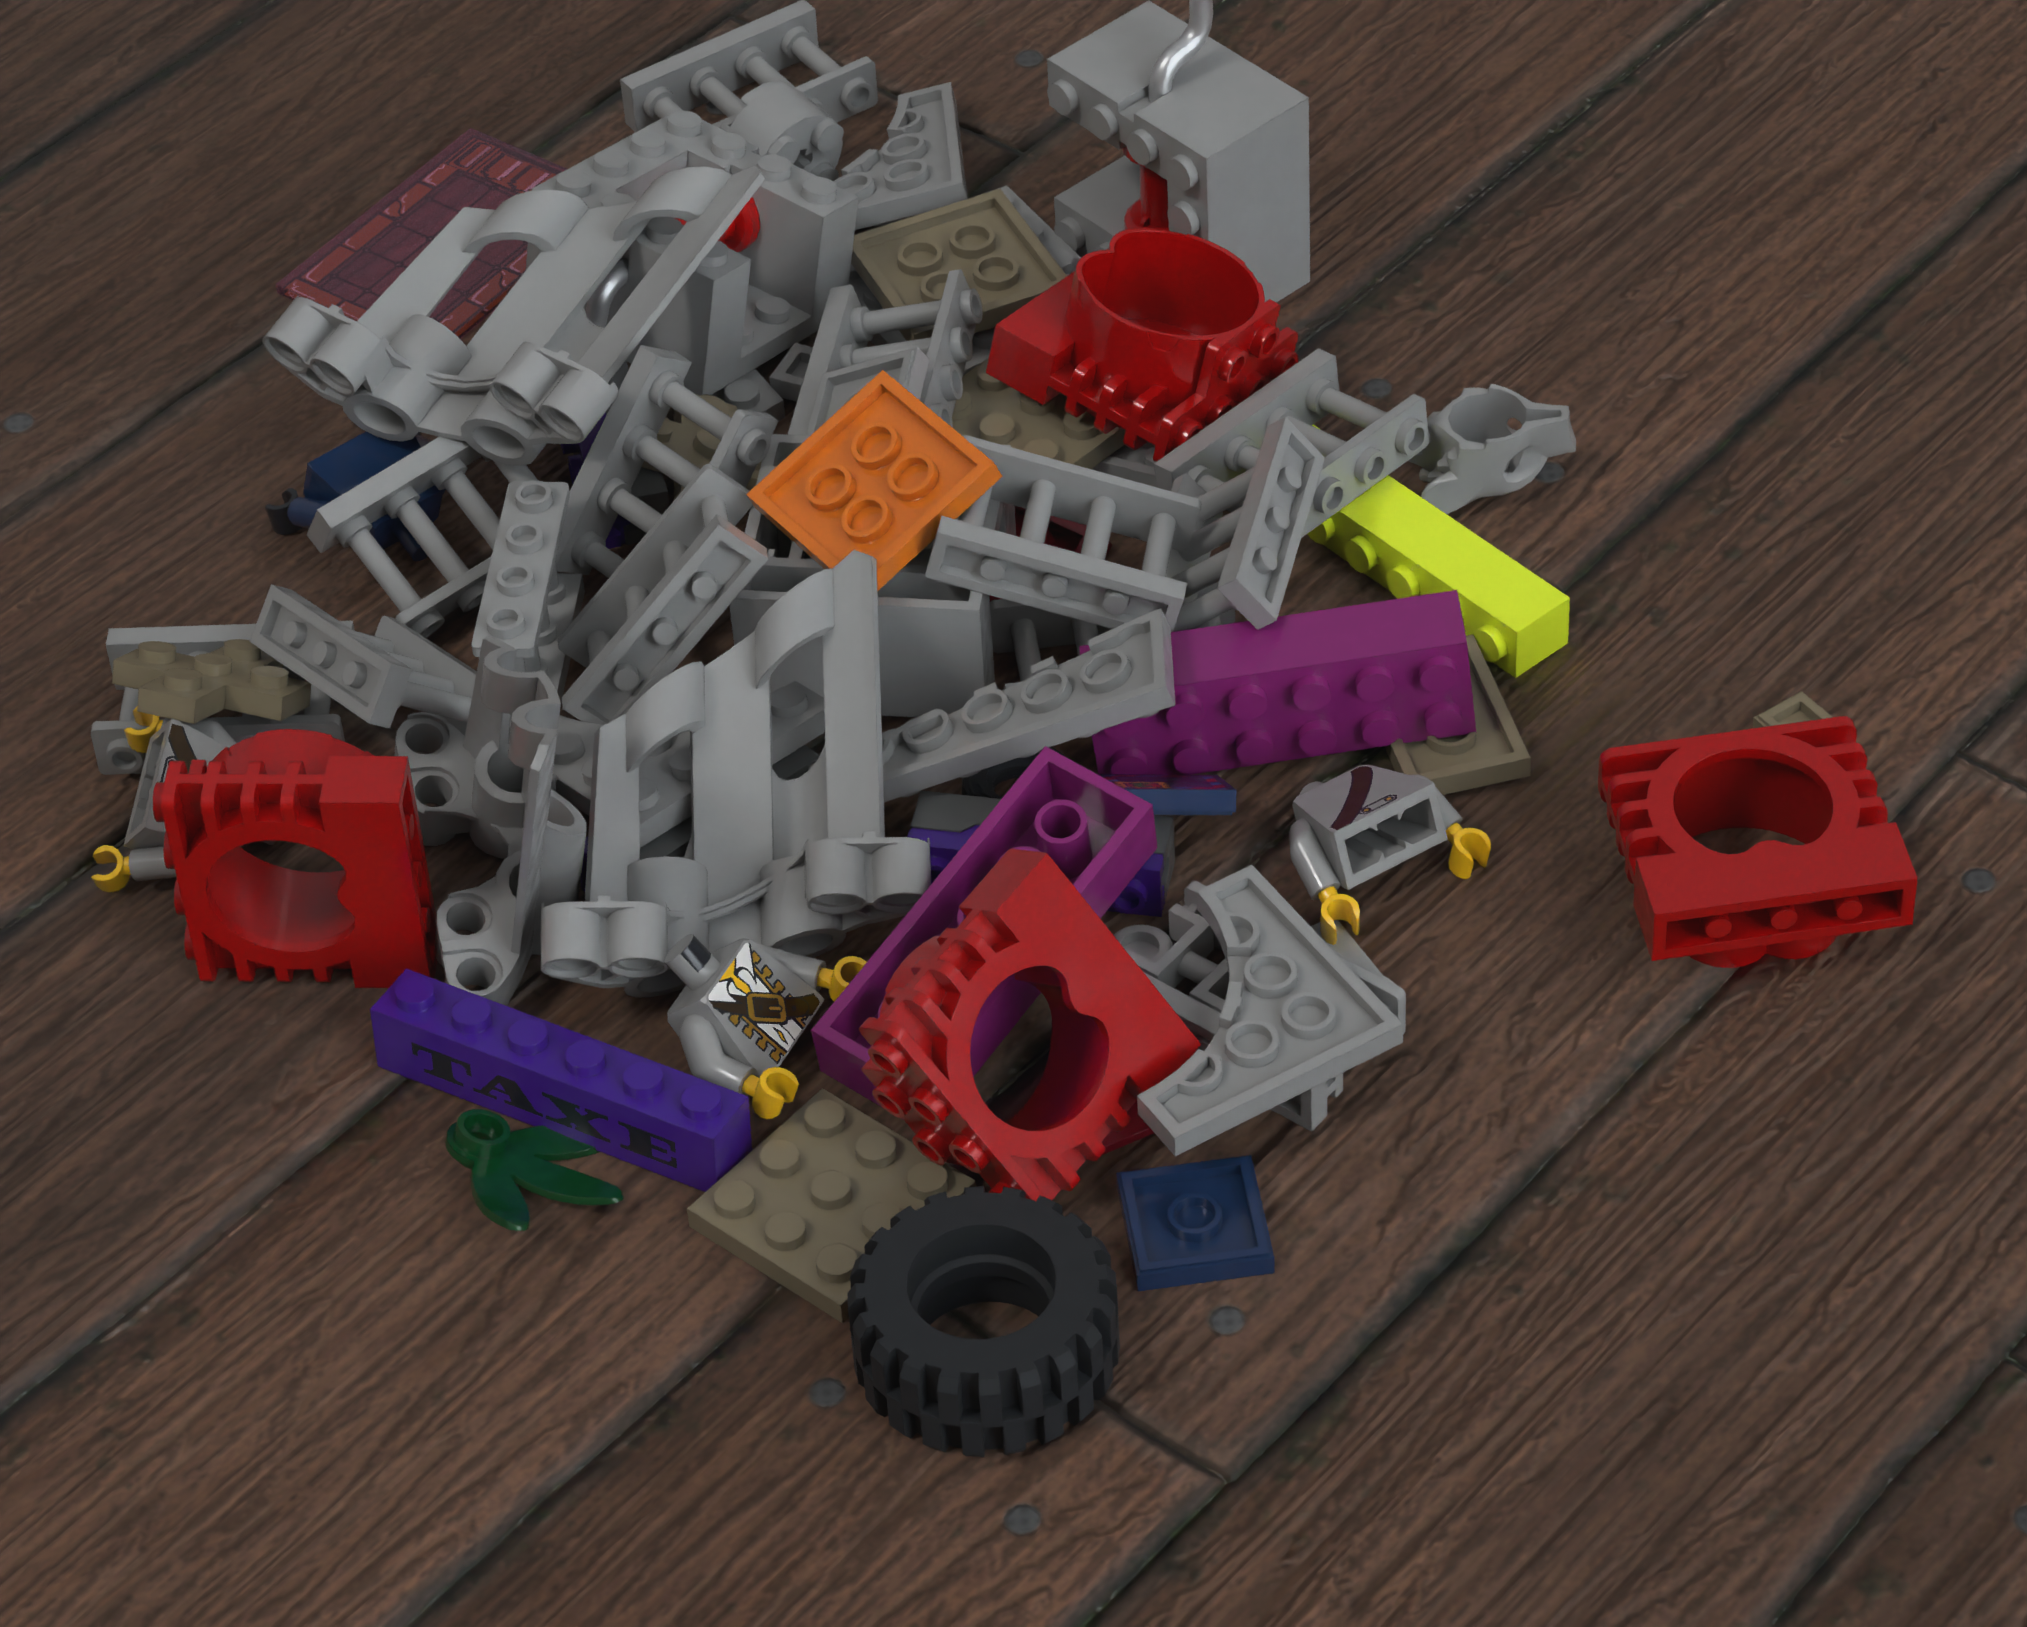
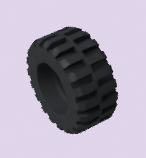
[847,1186,1120,1457]

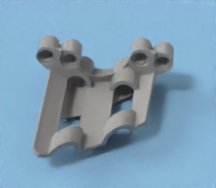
[262,165,765,466]
[540,550,931,998]
[394,636,587,1006]

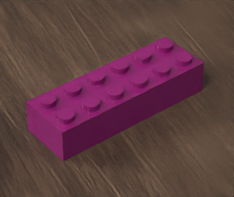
[1079,590,1477,775]
[811,746,1158,1108]

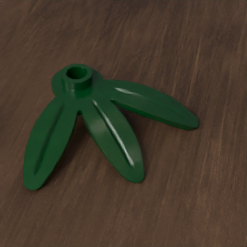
[445,1109,624,1231]

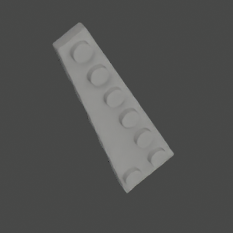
[808,608,1176,802]

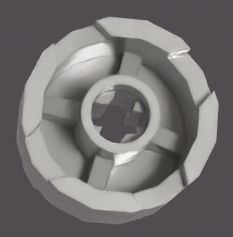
[719,80,844,181]

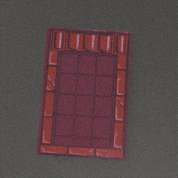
[276,128,567,339]

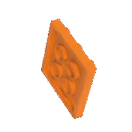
[746,370,1003,592]

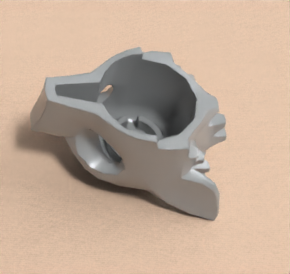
[1408,383,1576,514]

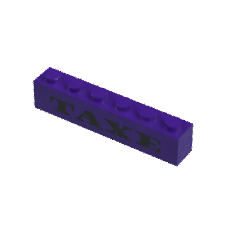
[370,968,752,1192]

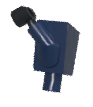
[265,432,446,561]

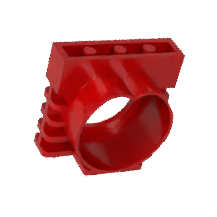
[986,227,1299,462]
[1598,716,1918,968]
[153,729,437,988]
[859,849,1201,1201]

